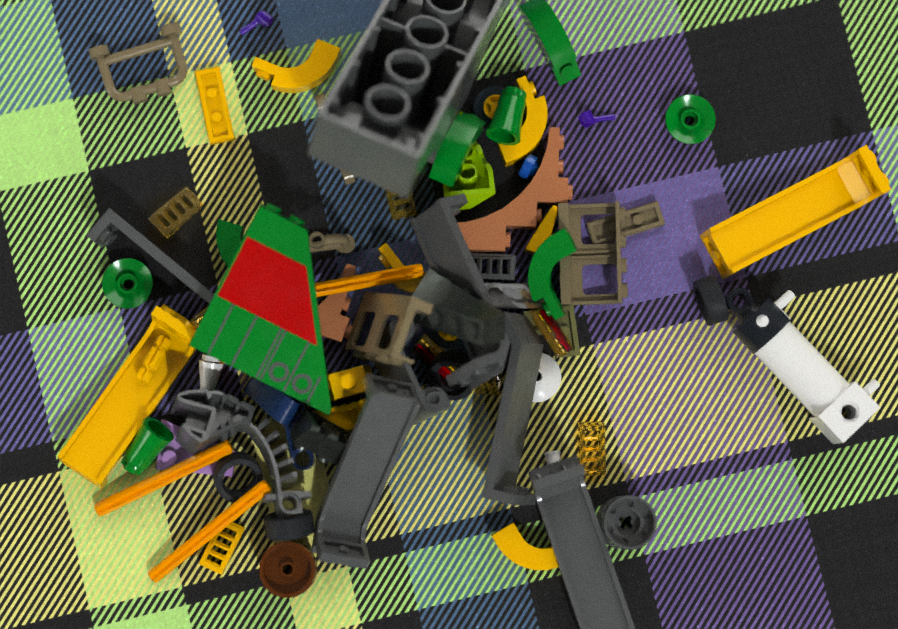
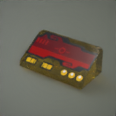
[531,308,573,358]
[412,335,458,381]

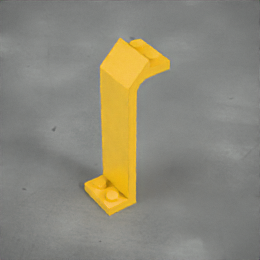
[699,145,891,279]
[57,304,198,490]

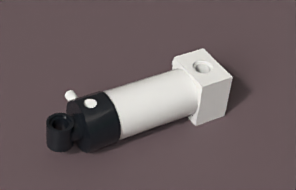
[725,288,880,444]

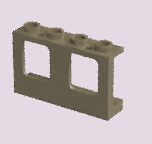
[558,201,628,306]
[345,292,434,367]

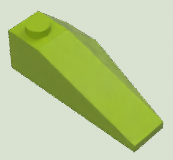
[443,110,495,210]

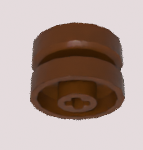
[259,540,318,598]

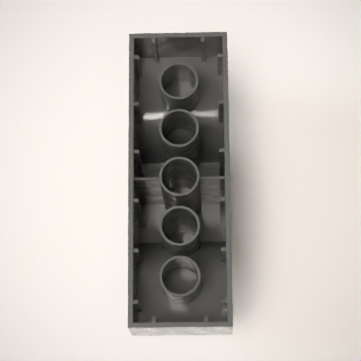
[308,0,510,198]

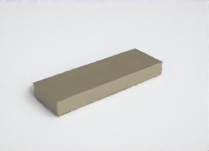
[586,201,665,244]

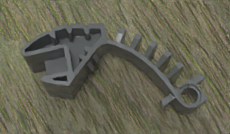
[171,389,312,519]

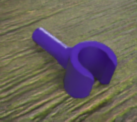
[239,11,274,35]
[578,110,615,128]

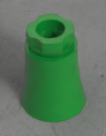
[486,86,527,145]
[121,417,174,476]

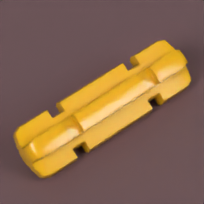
[136,335,171,383]

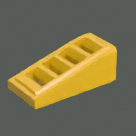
[525,205,558,255]
[199,522,245,575]

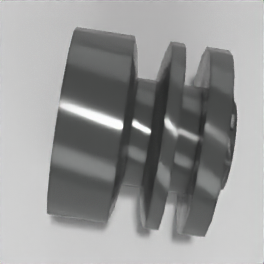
[596,496,657,550]

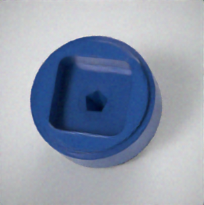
[518,154,538,180]

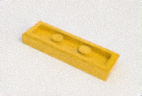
[195,66,235,145]

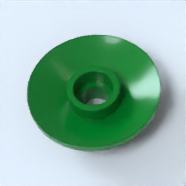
[665,94,716,144]
[102,258,153,309]

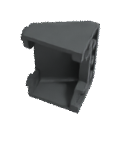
[375,316,452,425]

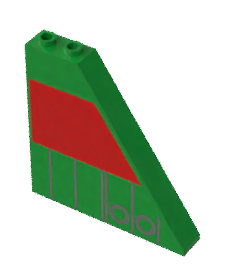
[189,203,331,415]

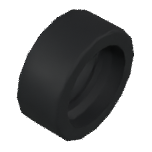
[693,275,729,326]
[428,350,473,400]
[213,451,264,503]
[264,509,314,541]

